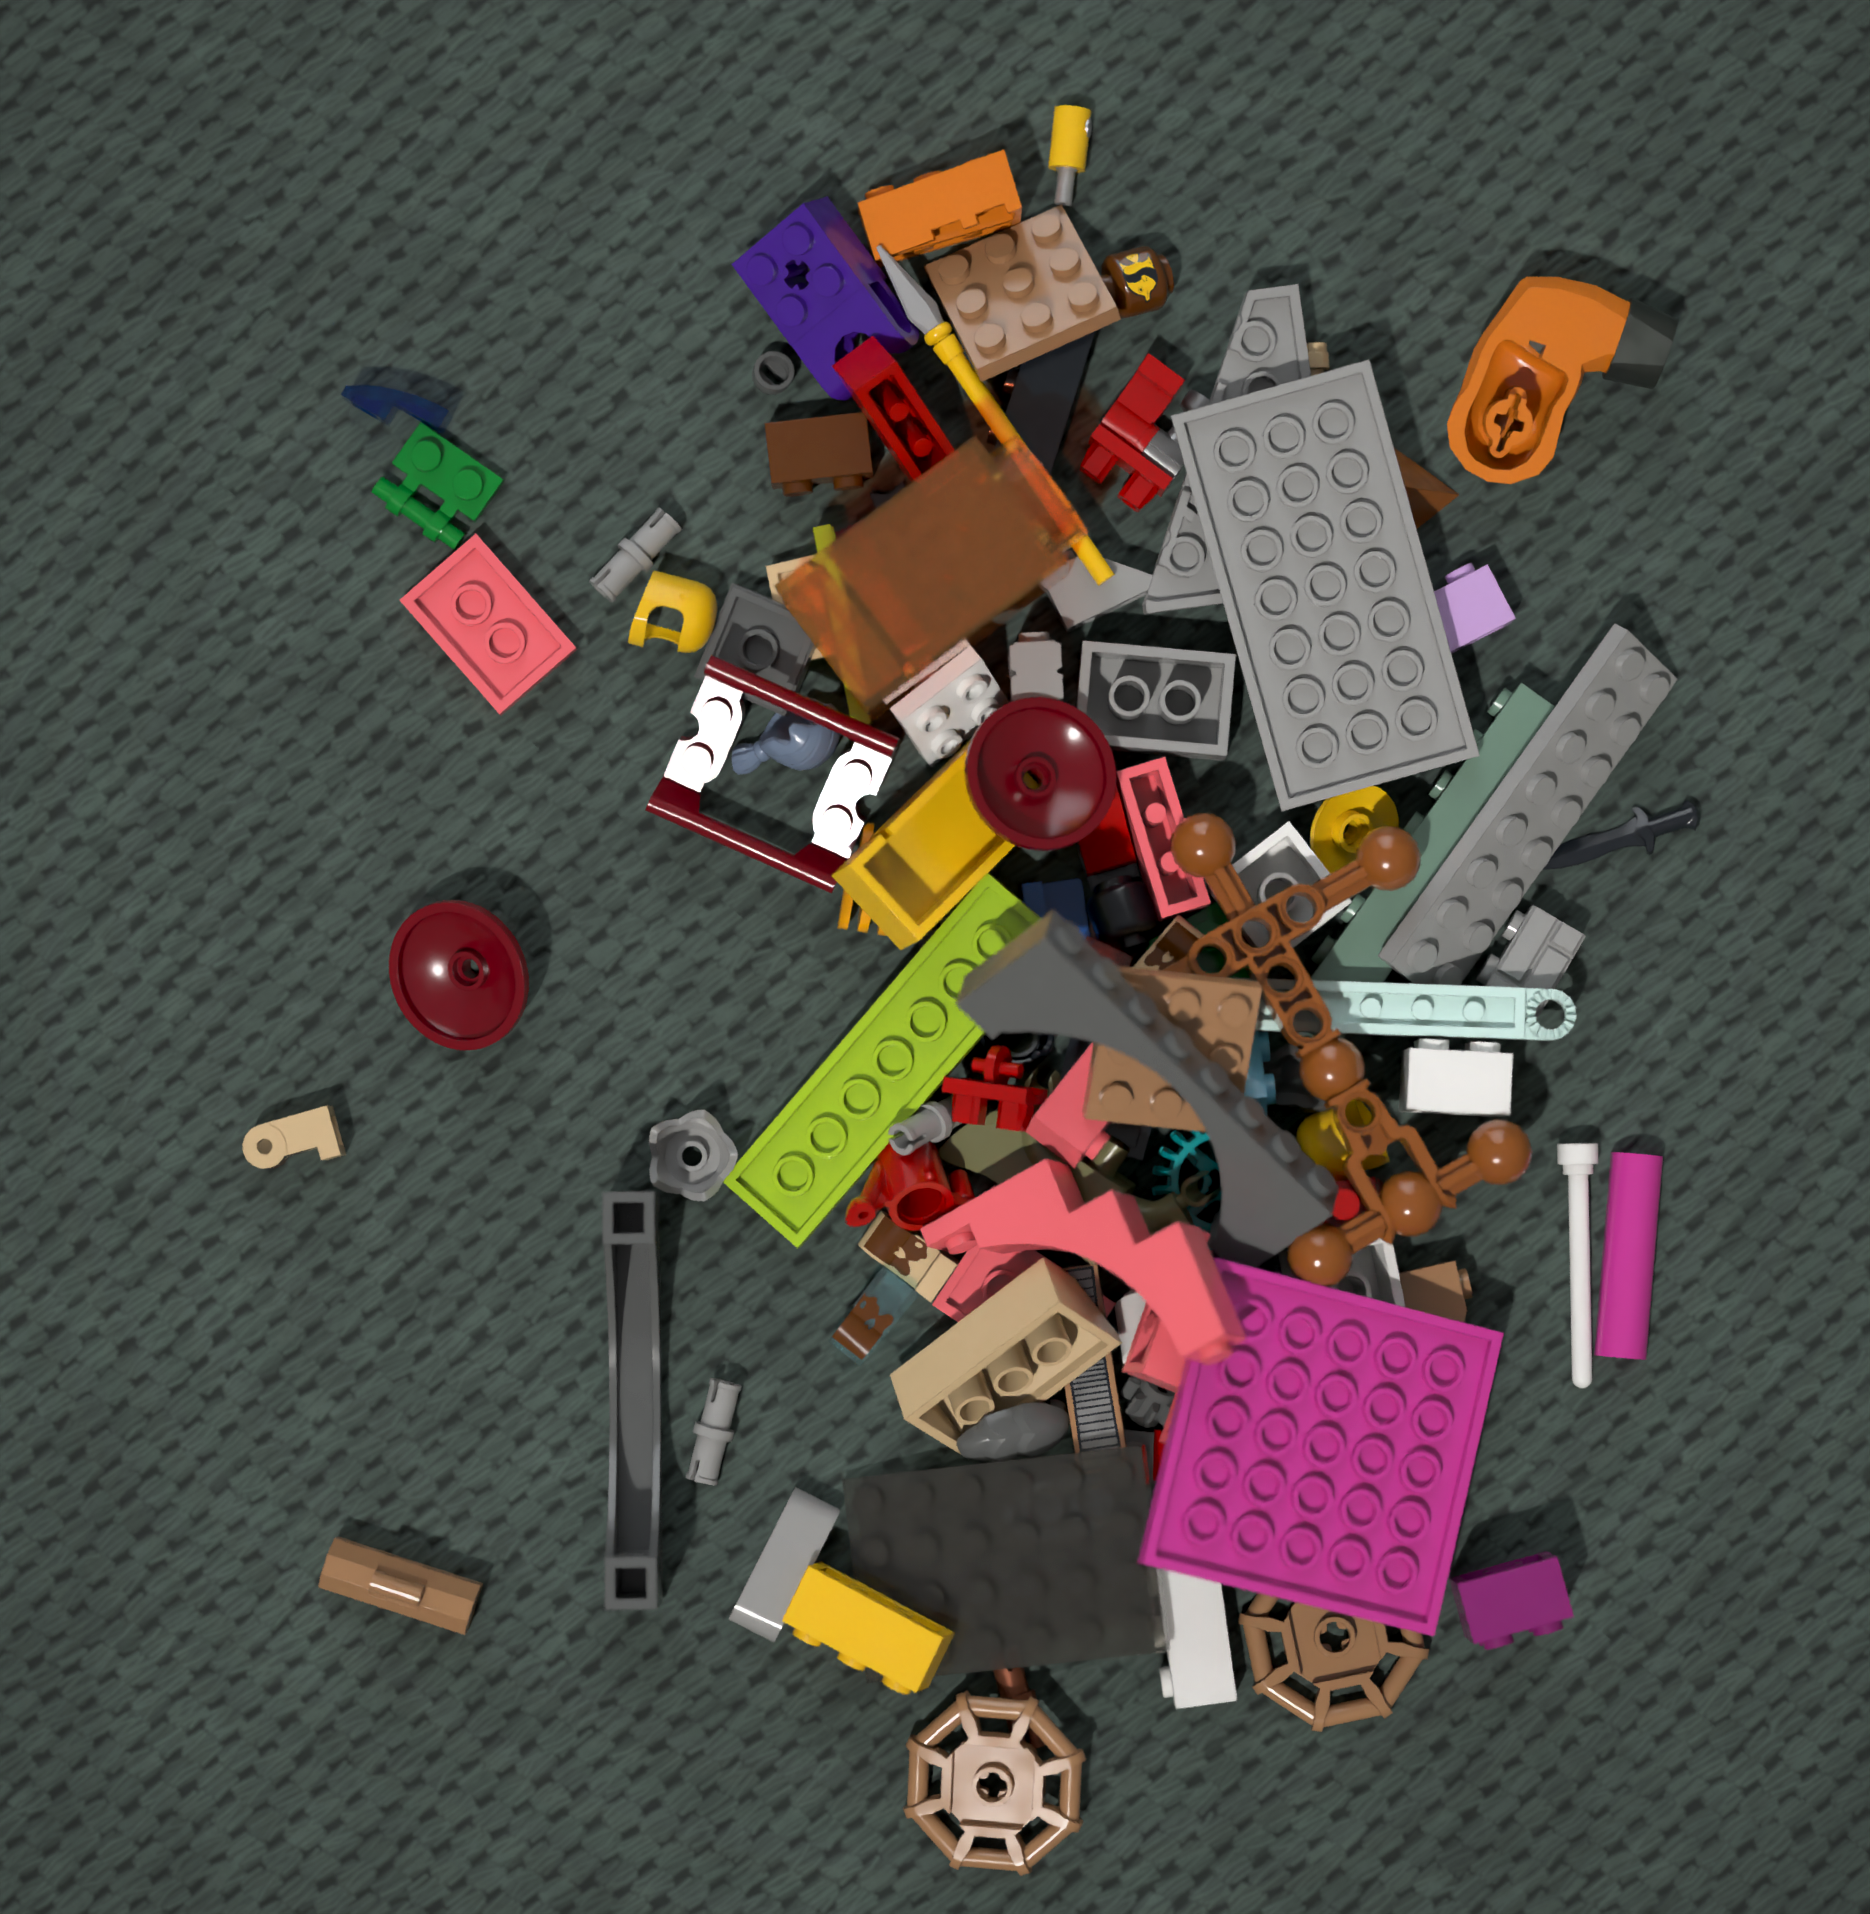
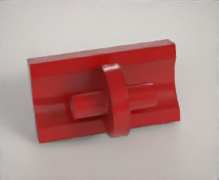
[942,1045,1048,1132]

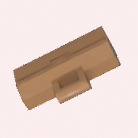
[318,1536,483,1635]

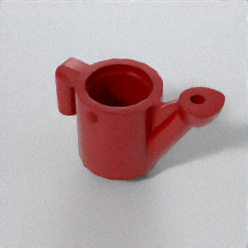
[845,1141,976,1231]

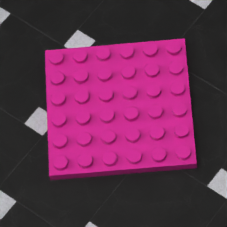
[1138,1258,1504,1636]

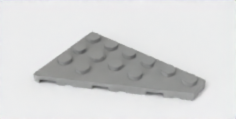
[1142,284,1311,615]

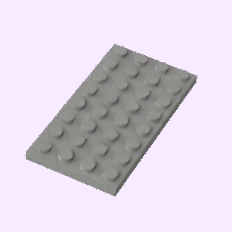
[1171,360,1480,811]

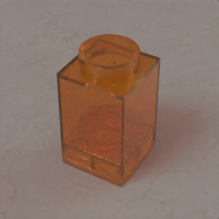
[774,435,1088,722]

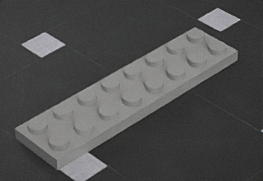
[1378,624,1678,985]

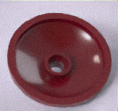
[964,697,1116,851]
[389,900,529,1050]

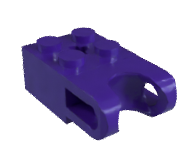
[732,196,919,400]

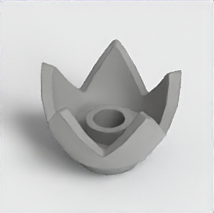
[649,1110,738,1201]

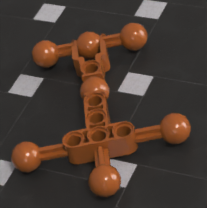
[1161,813,1532,1287]

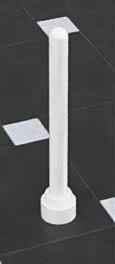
[1557,1143,1598,1388]

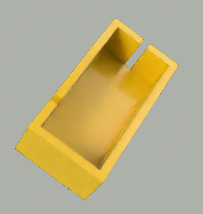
[831,740,1038,950]

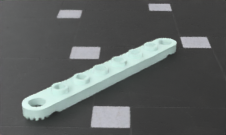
[1228,977,1577,1041]

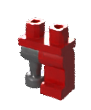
[1079,353,1210,513]

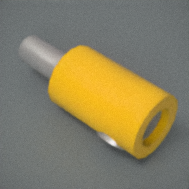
[1048,105,1092,206]

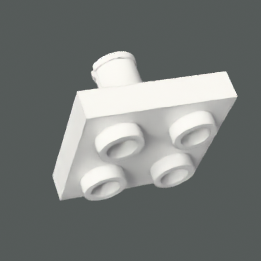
[890,645,1009,767]

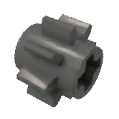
[1119,1376,1175,1428]

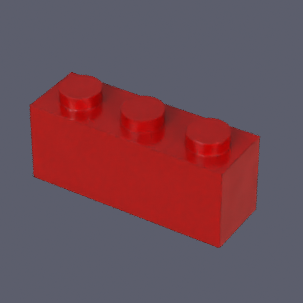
[832,336,967,498]

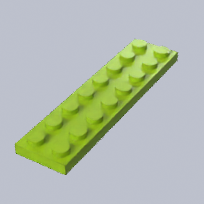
[723,872,1042,1248]

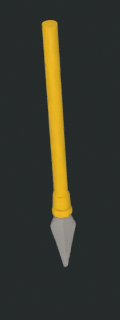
[876,245,1115,586]

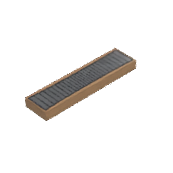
[1061,1263,1130,1474]

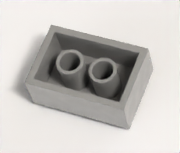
[1076,641,1236,761]

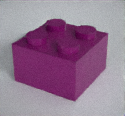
[1449,1551,1574,1650]

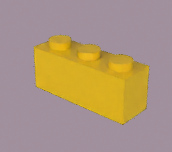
[782,1561,955,1695]

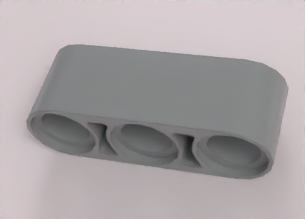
[728,1487,841,1643]

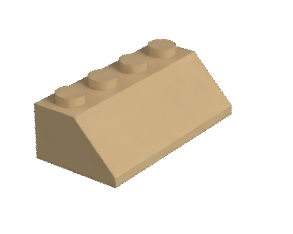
[890,1257,1122,1456]

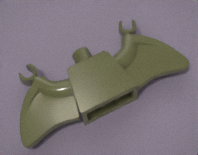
[939,1067,1220,1266]

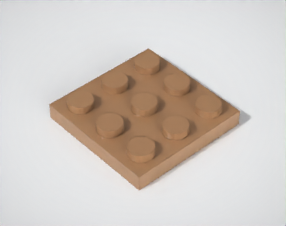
[924,204,1121,382]
[1082,966,1262,1132]

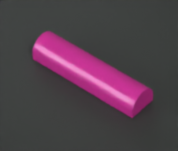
[1594,1152,1663,1360]

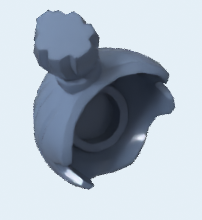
[732,697,841,775]

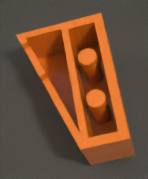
[858,149,1022,267]

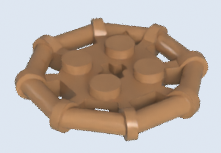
[1238,1593,1430,1732]
[903,1691,1086,1876]

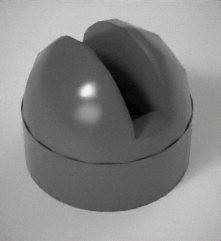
[752,351,794,395]

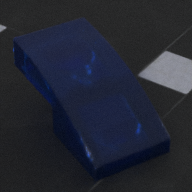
[341,385,453,435]

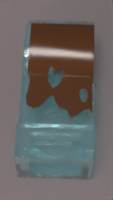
[828,1266,920,1366]

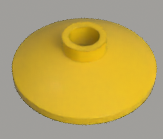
[1310,786,1399,874]

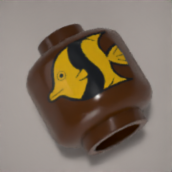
[1100,246,1174,318]

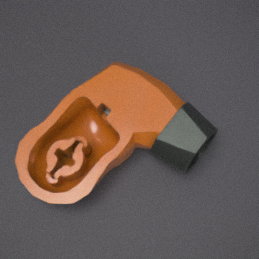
[1447,277,1678,484]

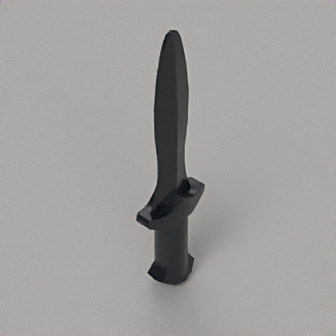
[1542,801,1700,870]

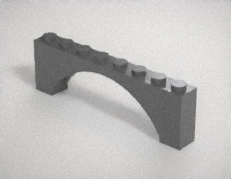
[956,910,1338,1268]
[602,1192,663,1610]

